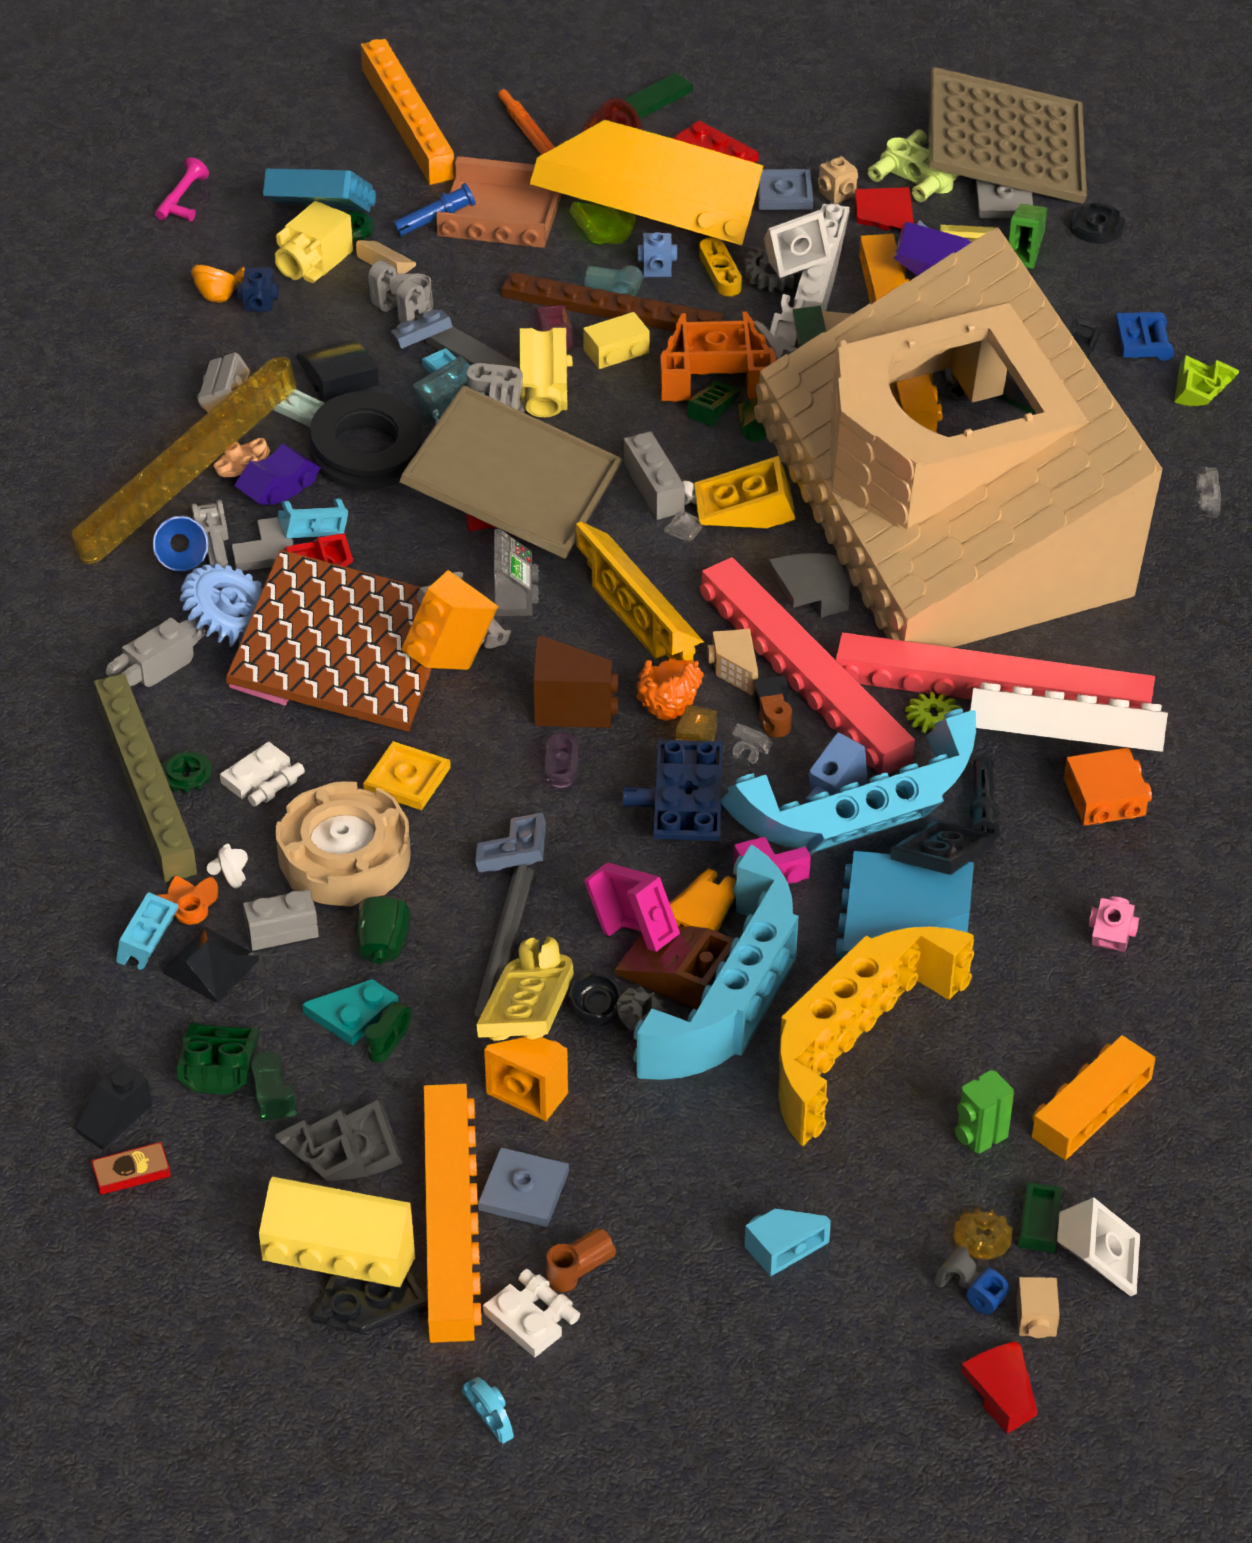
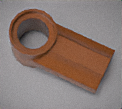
[545,1228,616,1292]

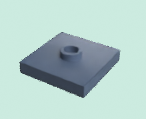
[757,169,813,210]
[478,1148,569,1227]

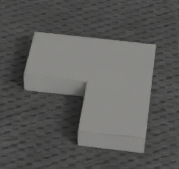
[232,517,294,571]

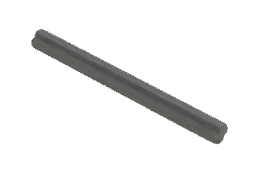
[474,864,533,1020]

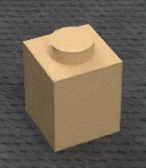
[1016,1277,1060,1338]

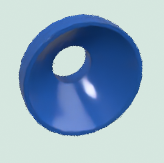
[153,516,209,572]

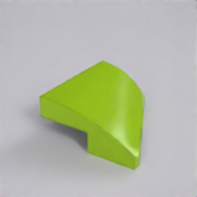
[1174,355,1239,406]

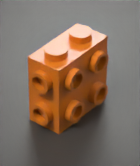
[1064,747,1152,826]

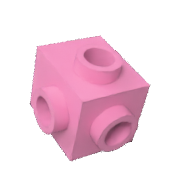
[1088,896,1140,952]

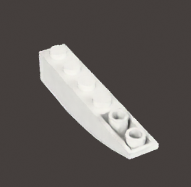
[794,204,850,311]

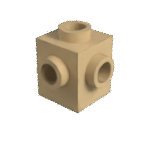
[818,156,858,204]

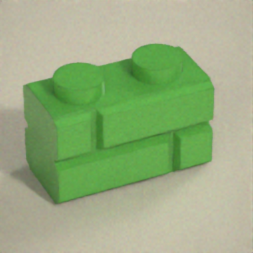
[955,1070,1014,1154]

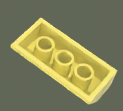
[259,1177,415,1287]

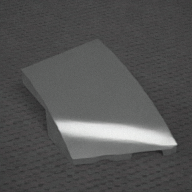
[769,553,850,618]
[275,1100,404,1181]

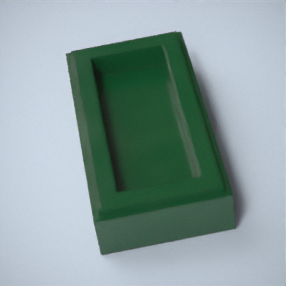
[1018,1182,1063,1253]

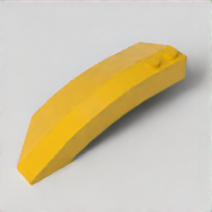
[530,120,763,246]

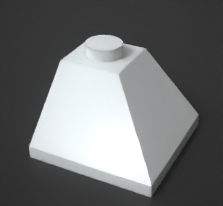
[764,210,832,278]
[1057,1197,1140,1296]

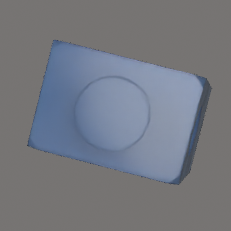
[804,732,868,804]

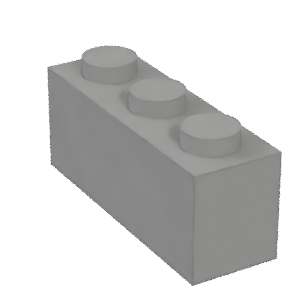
[624,432,685,520]

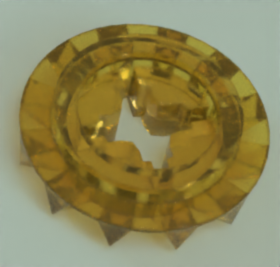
[954,1207,1012,1260]

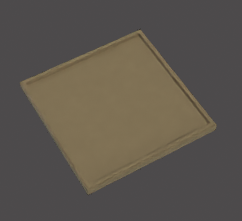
[399,385,622,559]

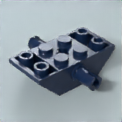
[623,740,729,841]

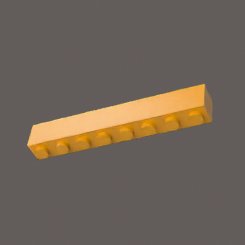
[361,39,455,185]
[424,1084,482,1343]

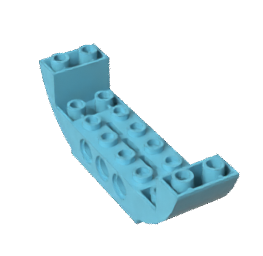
[720,709,976,854]
[633,845,799,1080]

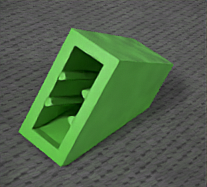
[1009,203,1047,269]

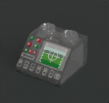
[494,529,539,616]

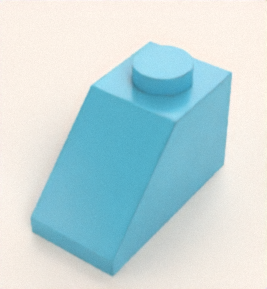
[745,1209,831,1277]

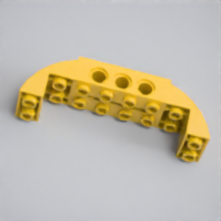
[778,927,974,1147]

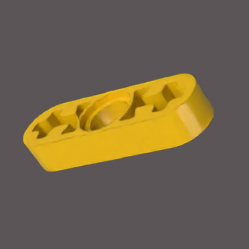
[699,238,742,296]

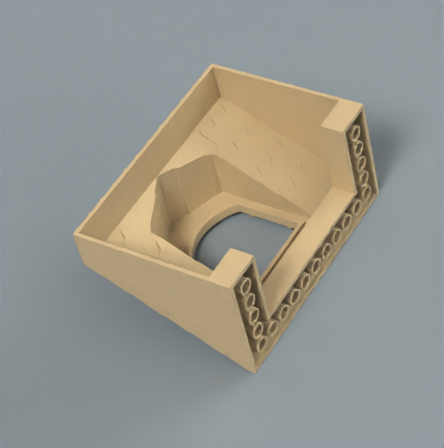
[754,227,1163,648]

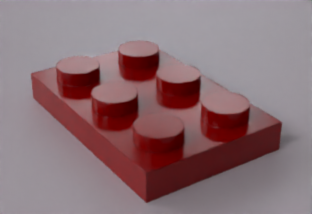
[671,120,759,163]

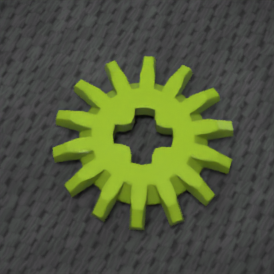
[905,692,962,733]

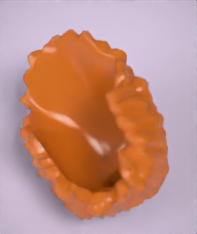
[636,658,704,721]

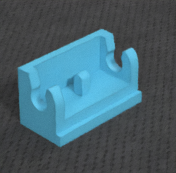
[277,498,348,538]
[116,892,179,970]

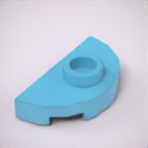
[461,1377,514,1444]

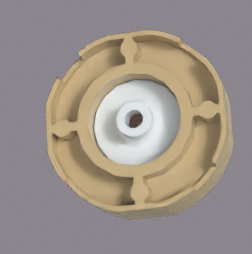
[276,781,411,907]

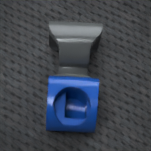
[935,1246,1010,1315]

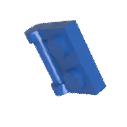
[1115,312,1174,361]

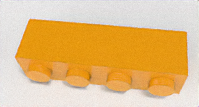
[1032,1035,1156,1161]

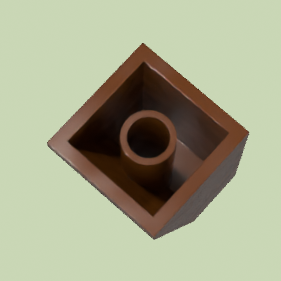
[534,636,618,728]

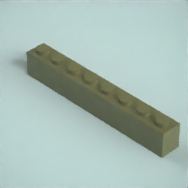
[94,673,197,883]

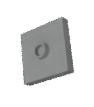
[976,179,1033,219]

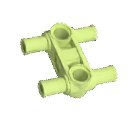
[868,129,959,202]

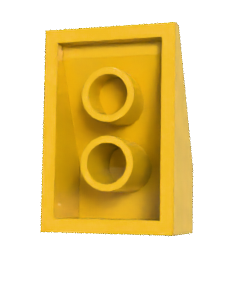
[694,456,795,528]

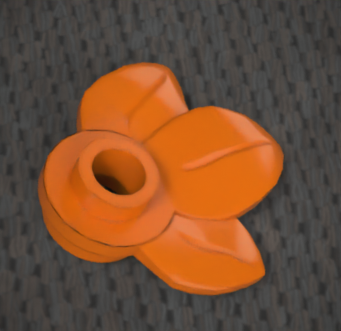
[156,876,218,925]

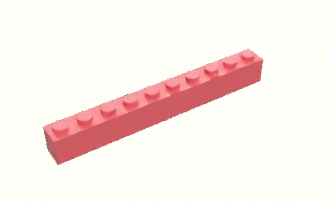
[700,557,915,775]
[836,632,1155,708]

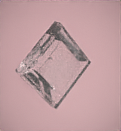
[664,511,705,542]

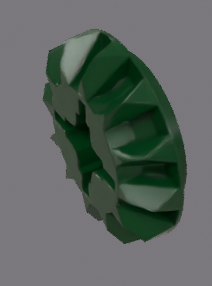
[346,212,374,243]
[162,751,213,794]

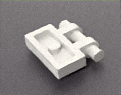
[220,741,305,806]
[483,1269,580,1358]

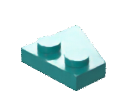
[303,979,398,1046]

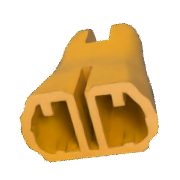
[669,869,737,932]

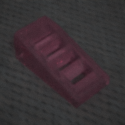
[537,305,573,349]

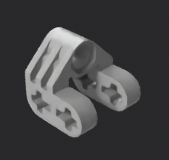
[368,260,433,323]
[467,363,525,413]

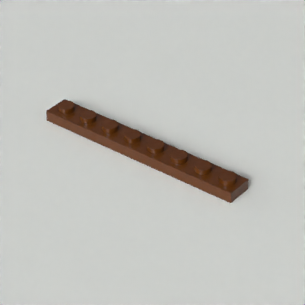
[502,272,724,332]

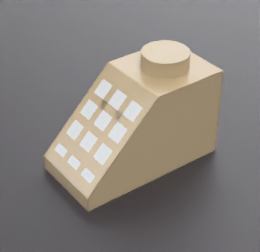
[707,629,758,695]

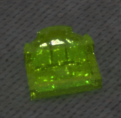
[569,202,636,244]

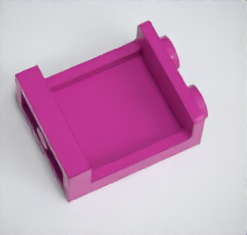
[584,862,680,952]

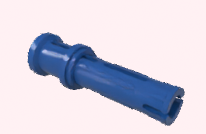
[393,183,476,237]

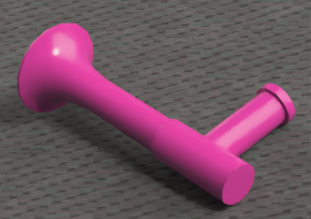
[155,157,209,221]

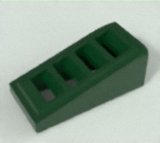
[688,381,741,426]

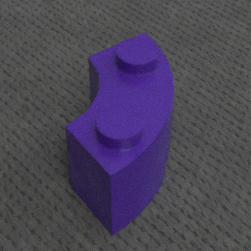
[234,443,321,505]

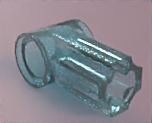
[585,265,644,297]

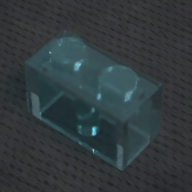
[413,356,485,423]

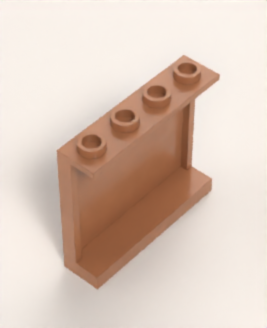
[437,156,562,248]

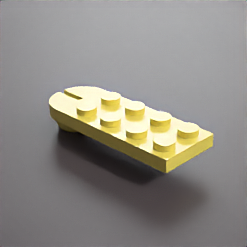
[476,936,574,1041]

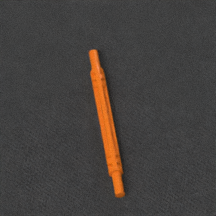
[498,89,555,155]

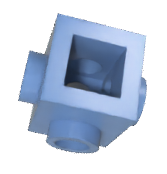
[638,232,677,277]

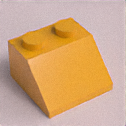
[484,1037,568,1122]

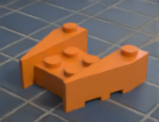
[661,312,776,402]

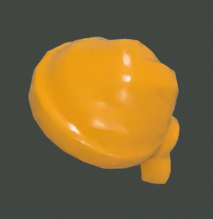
[191,264,245,303]

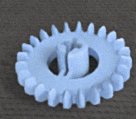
[180,564,263,647]

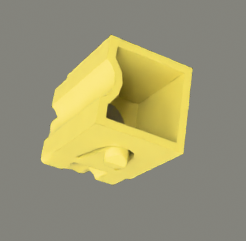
[275,201,353,283]
[520,328,572,418]

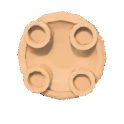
[214,438,270,477]

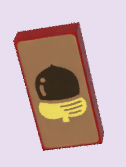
[91,1142,171,1195]

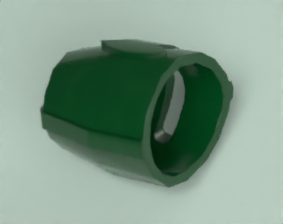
[355,897,411,964]

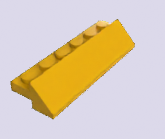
[576,521,704,660]

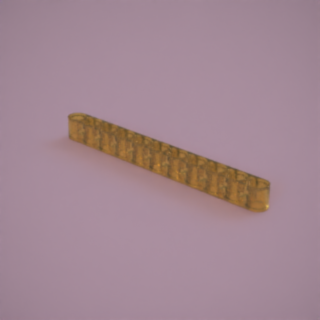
[72,357,297,564]

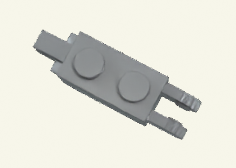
[105,617,206,687]

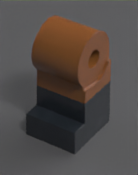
[753,675,792,738]

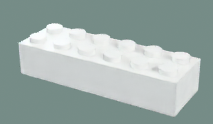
[970,682,1168,752]

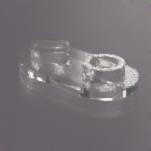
[1197,467,1221,517]

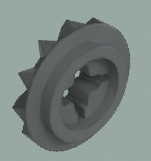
[617,986,670,1032]

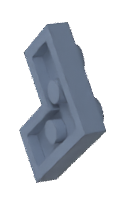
[475,812,546,873]

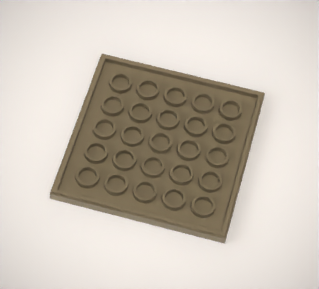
[929,67,1087,204]

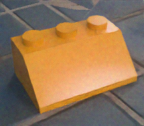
[401,570,499,670]

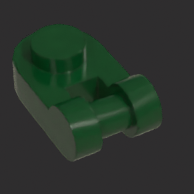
[365,1002,411,1063]

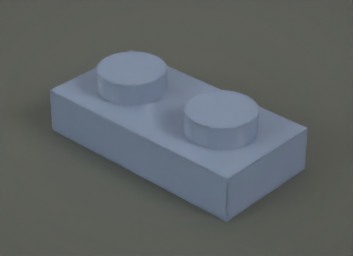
[390,309,453,349]

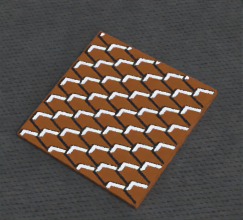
[226,550,433,732]

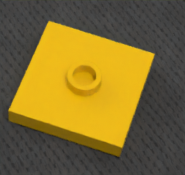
[363,741,451,810]

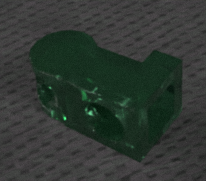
[251,1051,297,1122]

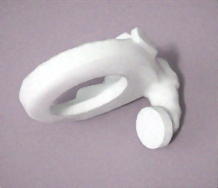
[207,843,248,889]

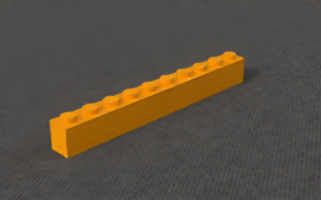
[859,234,942,433]

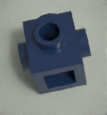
[238,268,279,312]

